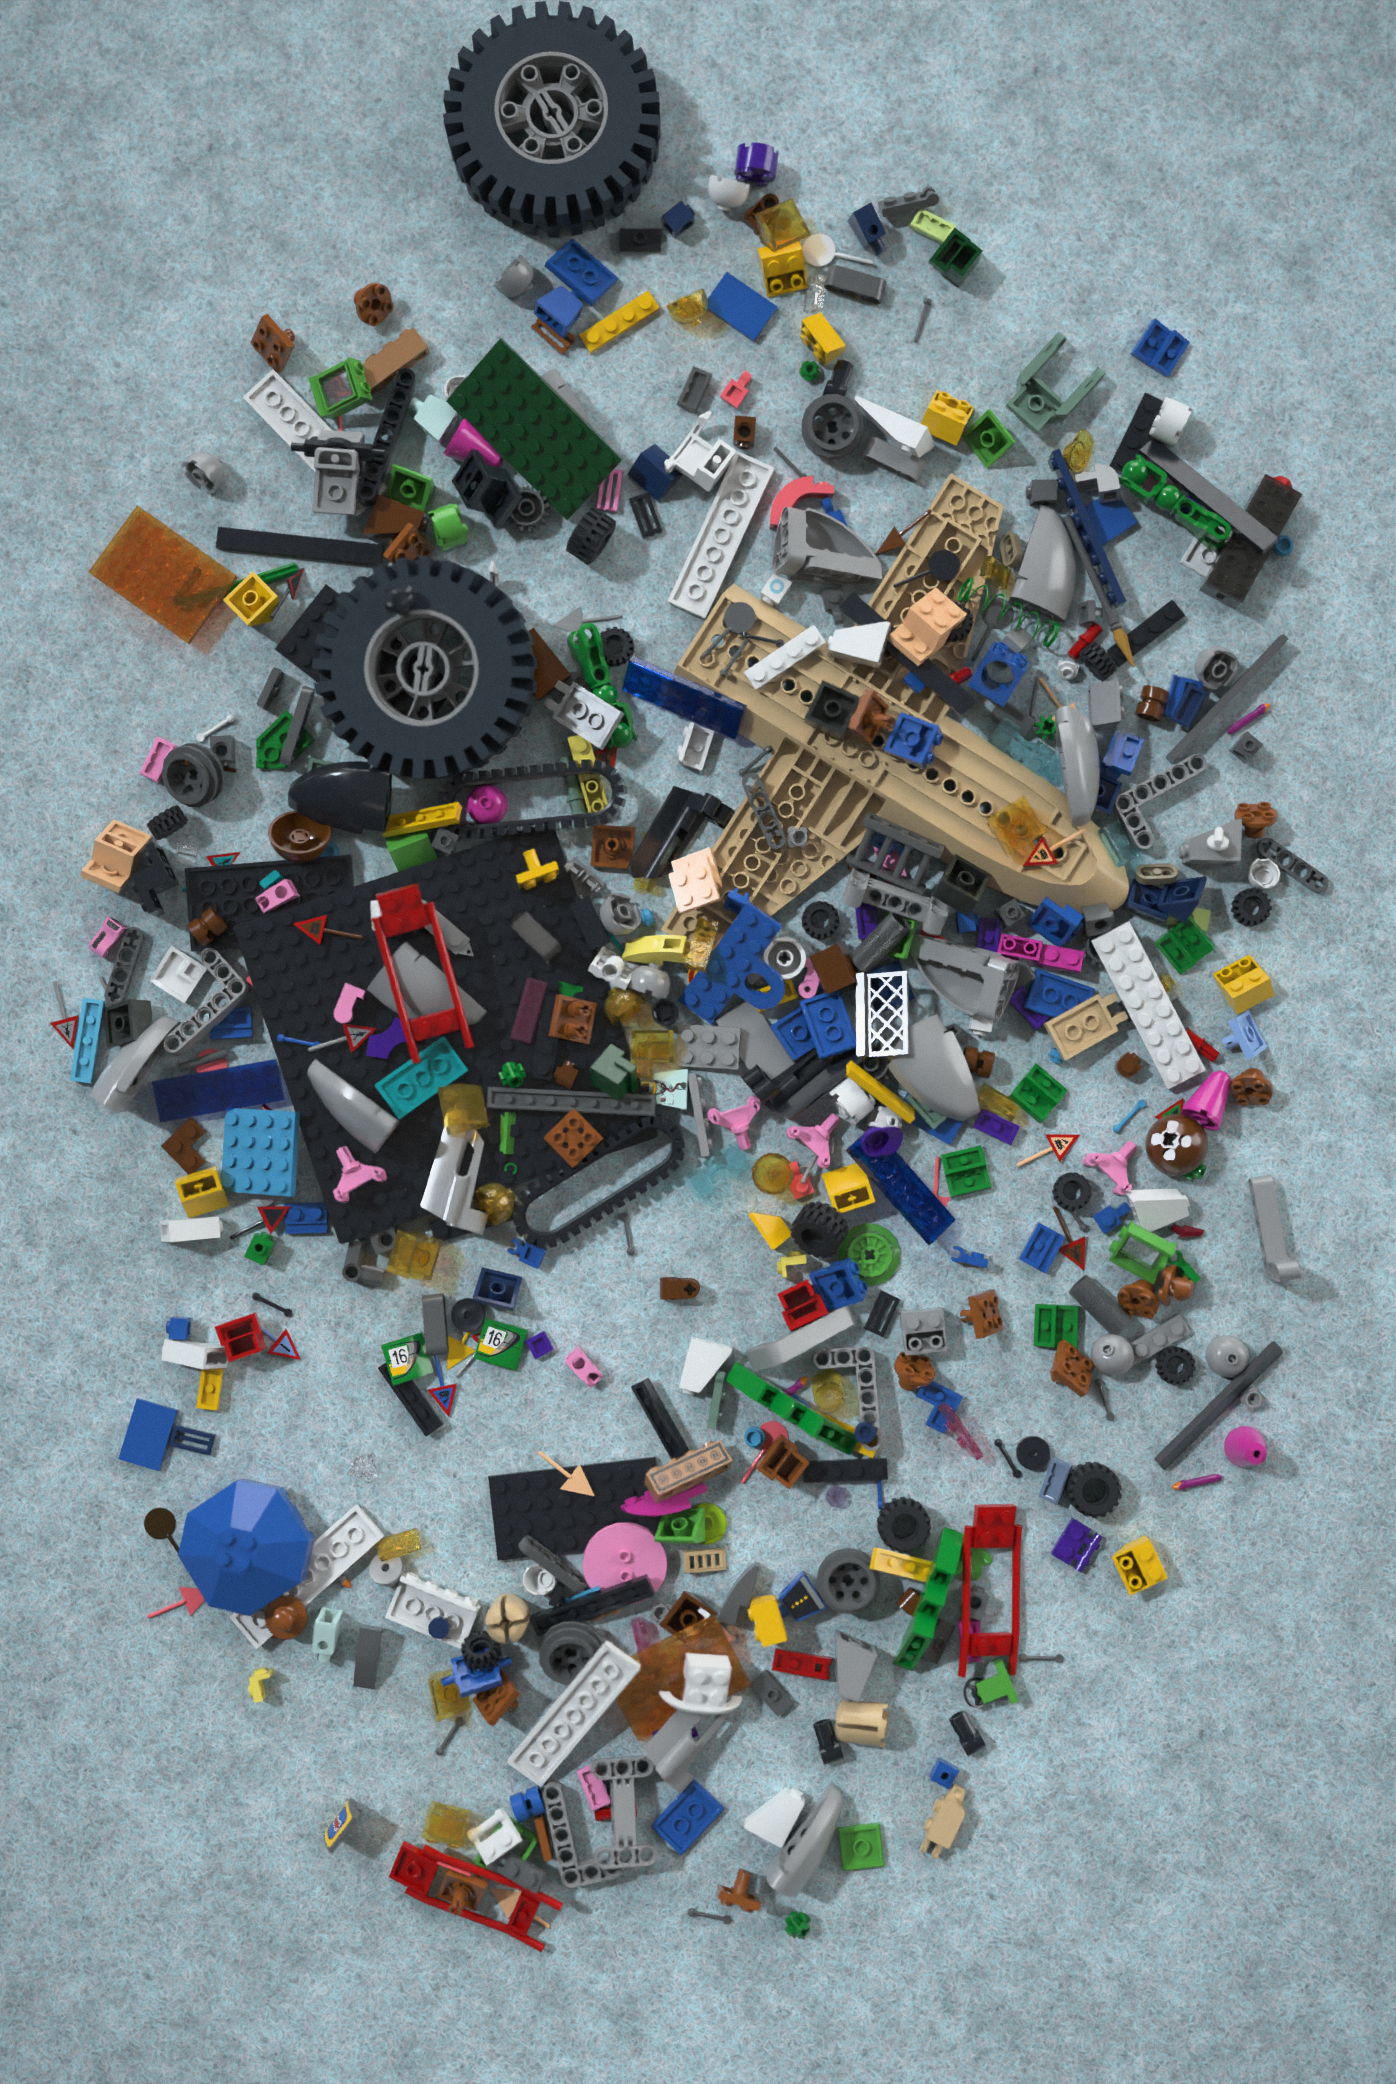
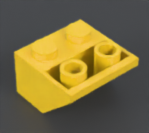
[757,239,808,297]
[800,313,846,366]
[921,390,974,446]
[1213,955,1274,1015]
[821,1161,875,1213]
[175,1166,230,1218]
[1111,1535,1168,1596]
[748,1595,787,1647]

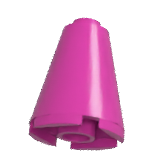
[443,418,503,467]
[1181,1070,1231,1131]
[1224,1426,1267,1468]

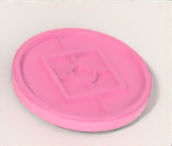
[583,1522,667,1604]

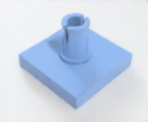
[1222,1010,1267,1060]

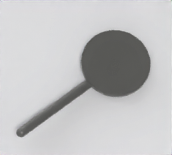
[971,598,1013,662]
[701,602,756,659]

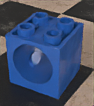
[968,641,1030,707]

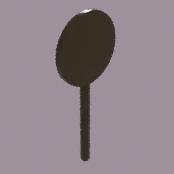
[144,1507,179,1553]

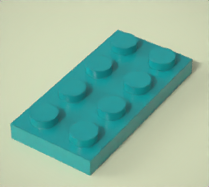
[375,1036,469,1120]

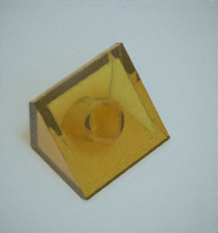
[755,198,811,252]
[427,1668,471,1722]

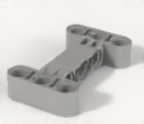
[842,867,949,935]
[590,1755,657,1869]

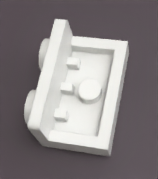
[675,722,715,772]

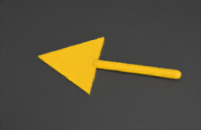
[447,1332,476,1370]

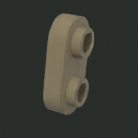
[1000,531,1023,569]
[1135,863,1178,885]

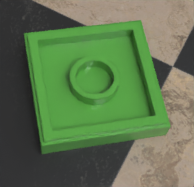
[837,1822,885,1871]

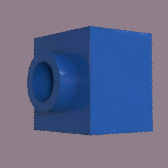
[955,910,979,934]
[166,1316,191,1340]
[929,1757,959,1789]

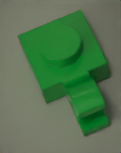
[1167,1250,1201,1284]

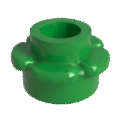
[799,361,820,381]

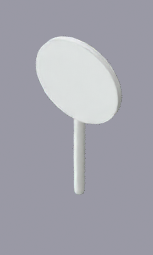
[803,234,873,267]

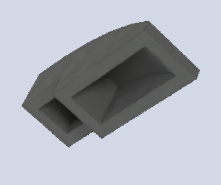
[718,1562,759,1626]
[353,1624,383,1689]

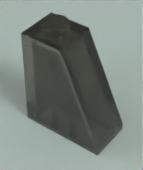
[511,912,561,964]

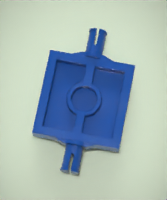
[440,1648,512,1698]

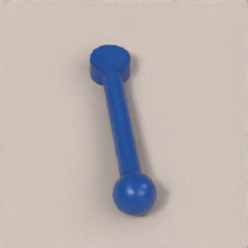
[277,1034,320,1050]
[877,1480,882,1509]

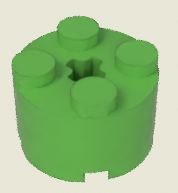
[427,503,469,552]

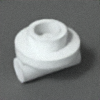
[1057,660,1080,680]
[1207,827,1229,851]

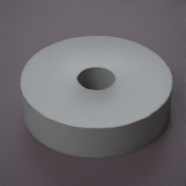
[369,1551,404,1587]

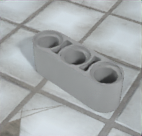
[862,437,925,482]

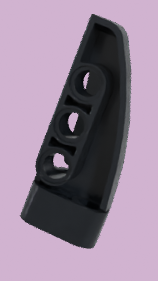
[288,761,392,834]

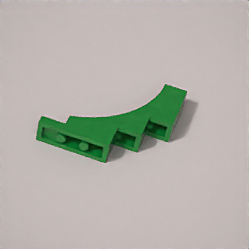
[725,1362,858,1456]
[893,1527,964,1671]

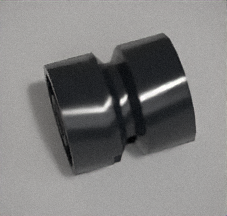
[651,998,679,1027]

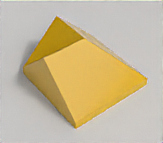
[223,571,279,627]
[748,1211,791,1250]

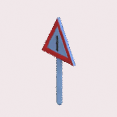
[261,1326,301,1360]

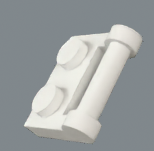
[467,1808,523,1865]

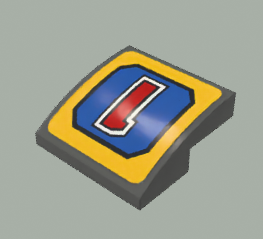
[324,1798,361,1854]

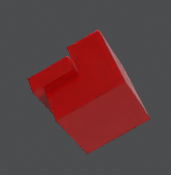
[777,1279,829,1332]
[215,1312,267,1362]

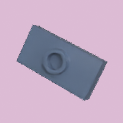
[1038,1457,1073,1505]

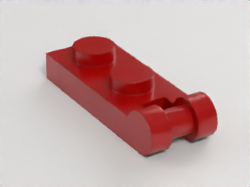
[772,1648,833,1680]

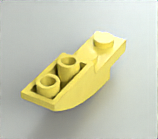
[567,734,608,813]
[622,935,708,966]

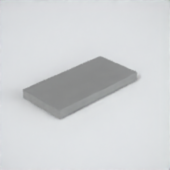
[715,1001,795,1080]

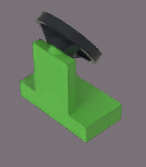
[963,1657,1019,1708]

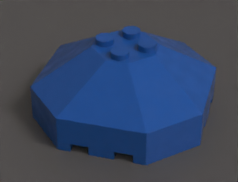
[178,1478,315,1616]

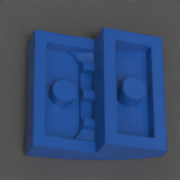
[1130,318,1190,377]

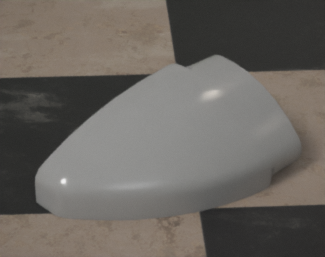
[766,1783,843,1898]

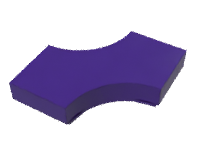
[366,1017,406,1059]

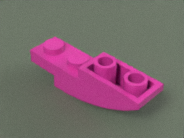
[997,934,1085,974]
[620,1482,707,1516]

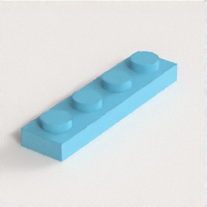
[70,998,106,1084]

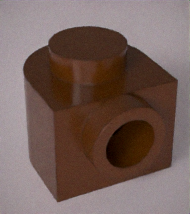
[1114,1052,1142,1077]
[553,1060,579,1090]

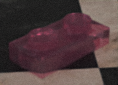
[630,1616,652,1663]

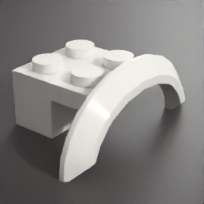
[664,411,736,492]
[659,1653,742,1715]

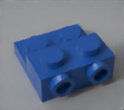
[884,712,943,769]
[1026,897,1084,947]
[809,1257,868,1311]

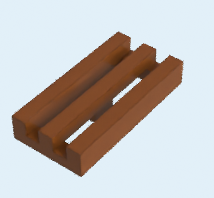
[531,318,576,356]
[534,1813,553,1862]

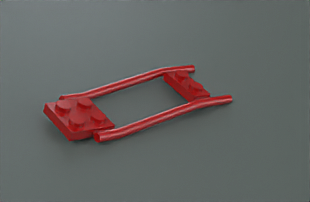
[371,884,474,1063]
[958,1504,1023,1677]
[389,1840,563,1953]

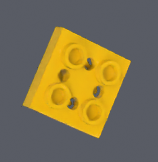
[516,849,559,890]

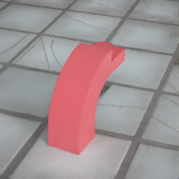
[769,476,834,529]

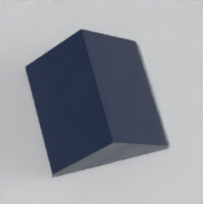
[627,444,683,502]
[1094,772,1123,817]
[1157,876,1207,923]
[1122,878,1168,923]
[868,960,915,1012]
[472,1267,522,1311]

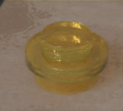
[1158,972,1175,992]

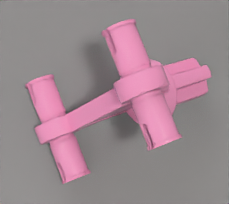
[707,1095,761,1150]
[786,1113,841,1168]
[1082,1141,1137,1196]
[334,1146,387,1203]

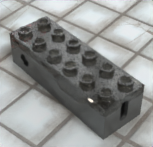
[1199,474,1302,610]

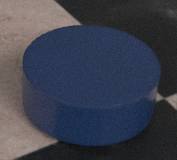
[854,1422,876,1443]
[428,1616,450,1639]

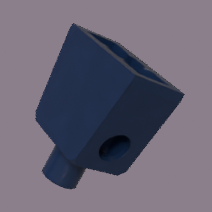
[847,202,886,256]

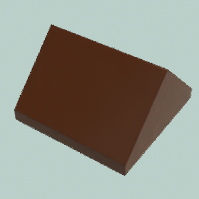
[809,941,859,995]
[659,1591,718,1648]

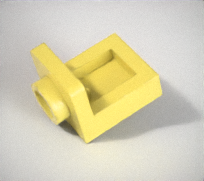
[777,1250,807,1278]
[248,1667,274,1703]

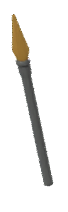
[1063,515,1134,667]

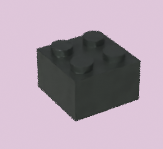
[804,680,860,740]
[932,854,992,916]

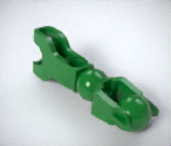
[1118,454,1231,551]
[567,623,638,750]

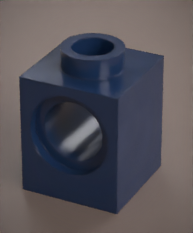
[662,201,695,239]

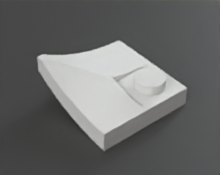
[150,945,207,1003]

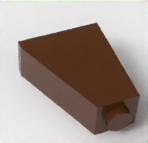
[363,494,429,539]

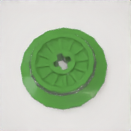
[838,1223,900,1286]

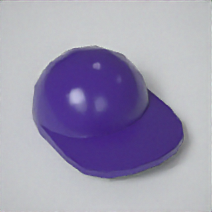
[860,1126,903,1157]

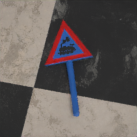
[428,1355,457,1417]

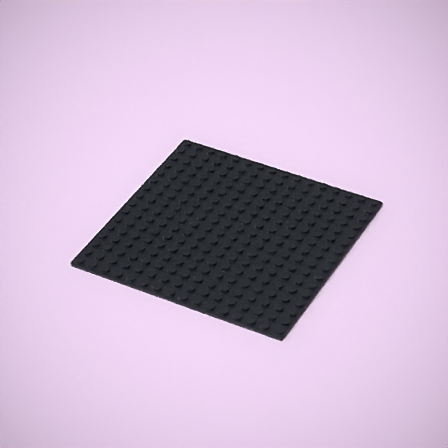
[234,824,658,1244]

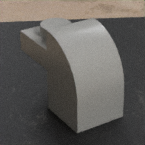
[1075,464,1121,504]

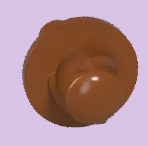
[354,282,394,327]
[1234,802,1277,839]
[1230,1068,1273,1106]
[1158,1264,1194,1307]
[1117,1279,1159,1318]
[894,1352,935,1391]
[265,1596,308,1639]

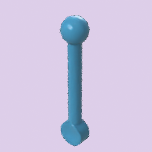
[1113,1100,1146,1133]
[563,1586,600,1603]

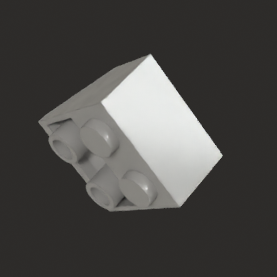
[1087,679,1124,729]
[899,1307,948,1355]

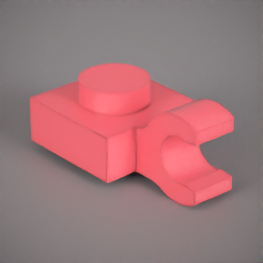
[720,370,752,409]
[787,1161,815,1200]

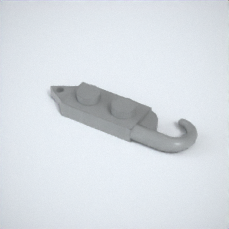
[422,899,474,957]

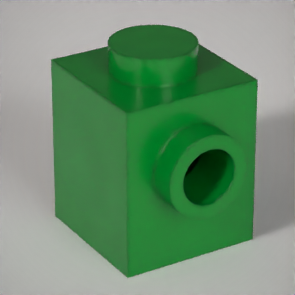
[244,1231,277,1266]

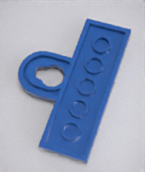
[678,901,785,1025]

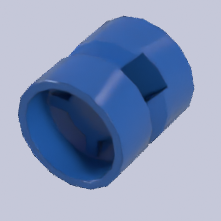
[510,1785,546,1823]

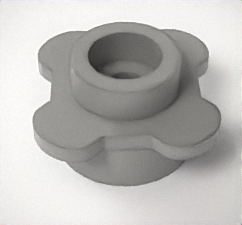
[787,826,808,848]
[1239,1386,1265,1411]
[650,1600,672,1622]

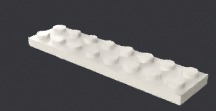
[243,369,388,518]
[668,451,774,620]
[1091,921,1206,1089]
[229,1504,385,1649]
[507,1640,641,1787]

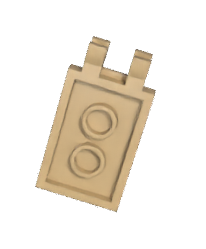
[1044,992,1128,1061]

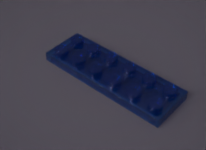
[622,655,747,740]
[152,1058,285,1122]
[845,1127,956,1246]

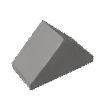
[997,625,1032,669]

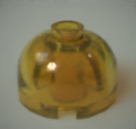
[666,288,709,327]
[604,987,646,1026]
[752,1153,794,1195]
[475,1183,515,1226]

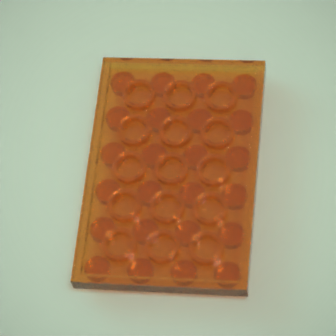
[88,505,238,644]
[615,1614,751,1741]

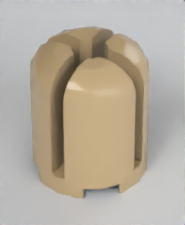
[485,1594,530,1644]
[835,1700,889,1747]

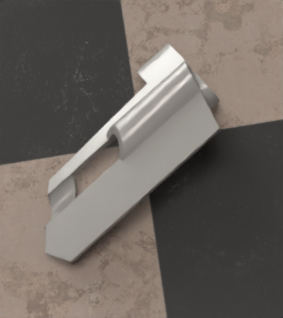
[421,1113,489,1235]
[643,1710,727,1793]

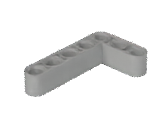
[1112,754,1207,851]
[163,948,251,1056]
[1249,1174,1300,1282]
[745,1306,856,1371]
[812,1346,881,1451]
[543,1780,622,1888]

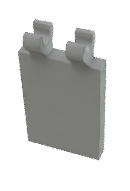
[544,680,624,750]

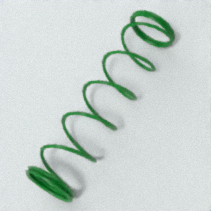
[957,577,1060,648]

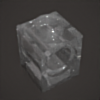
[174,835,203,867]

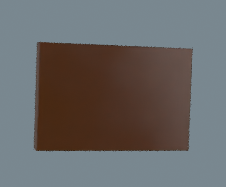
[528,627,572,701]

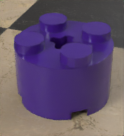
[734,142,779,187]

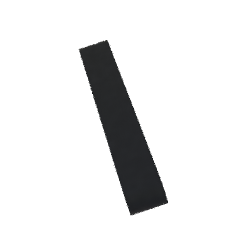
[357,368,416,507]

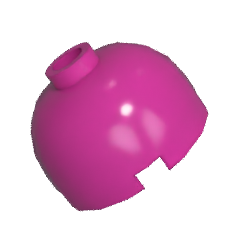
[466,784,508,824]

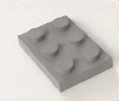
[676,1024,741,1070]

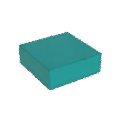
[260,870,284,890]

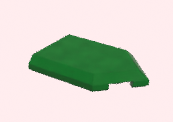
[256,710,315,769]

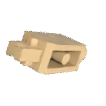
[920,1783,966,1859]

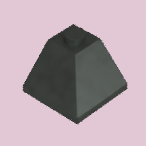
[104,999,152,1049]

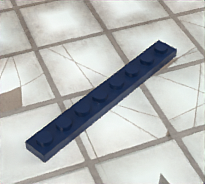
[1048,448,1126,609]

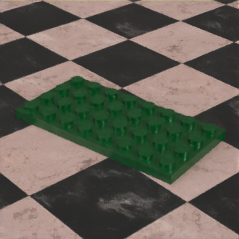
[446,338,623,520]

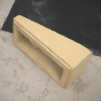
[683,1548,726,1573]

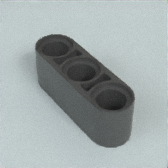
[823,265,887,304]
[422,1293,449,1356]

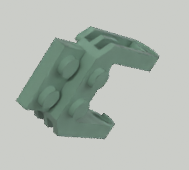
[1005,332,1106,434]

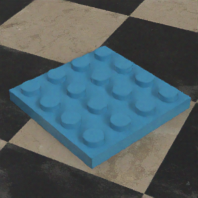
[221,1108,300,1197]

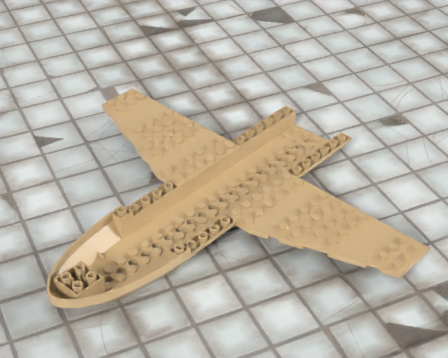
[661,473,1129,958]

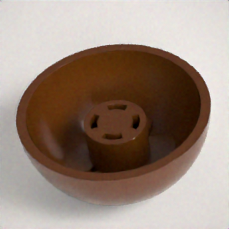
[268,811,331,863]
[1145,1114,1208,1176]

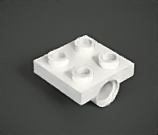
[588,947,639,990]

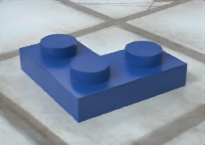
[915,1381,963,1434]

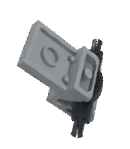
[291,430,386,516]

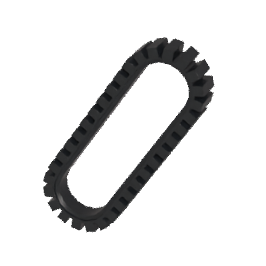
[437,759,627,839]
[512,1114,685,1248]

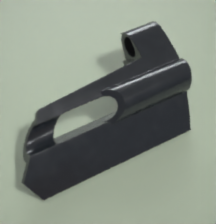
[628,786,734,879]
[741,1049,863,1122]

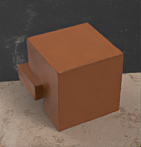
[755,1433,810,1489]

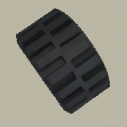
[566,507,616,565]
[790,1201,849,1258]
[1065,1461,1122,1518]
[877,1497,931,1554]

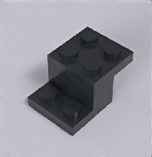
[452,449,522,528]
[131,842,179,917]

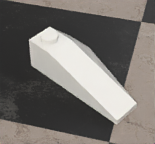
[854,396,935,458]

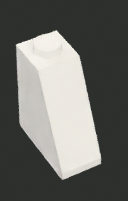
[827,622,891,668]
[1126,1189,1190,1232]
[160,1216,223,1242]
[679,1337,732,1395]
[161,1339,228,1369]
[744,1788,805,1848]

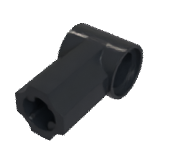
[822,360,854,396]
[949,1710,986,1757]
[813,1718,844,1765]

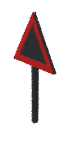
[270,568,304,619]
[230,1206,291,1239]

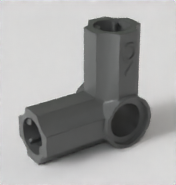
[342,1240,385,1287]

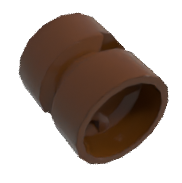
[1135,685,1170,722]
[187,907,228,946]
[963,1046,995,1079]

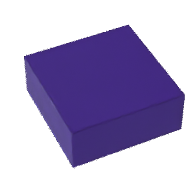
[525,1331,554,1359]

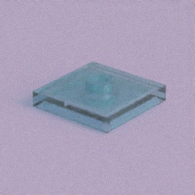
[1098,820,1139,868]

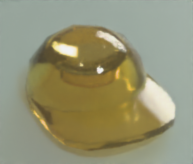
[1062,429,1093,472]
[812,1369,845,1413]

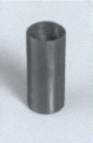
[850,912,911,973]
[1069,1275,1132,1335]

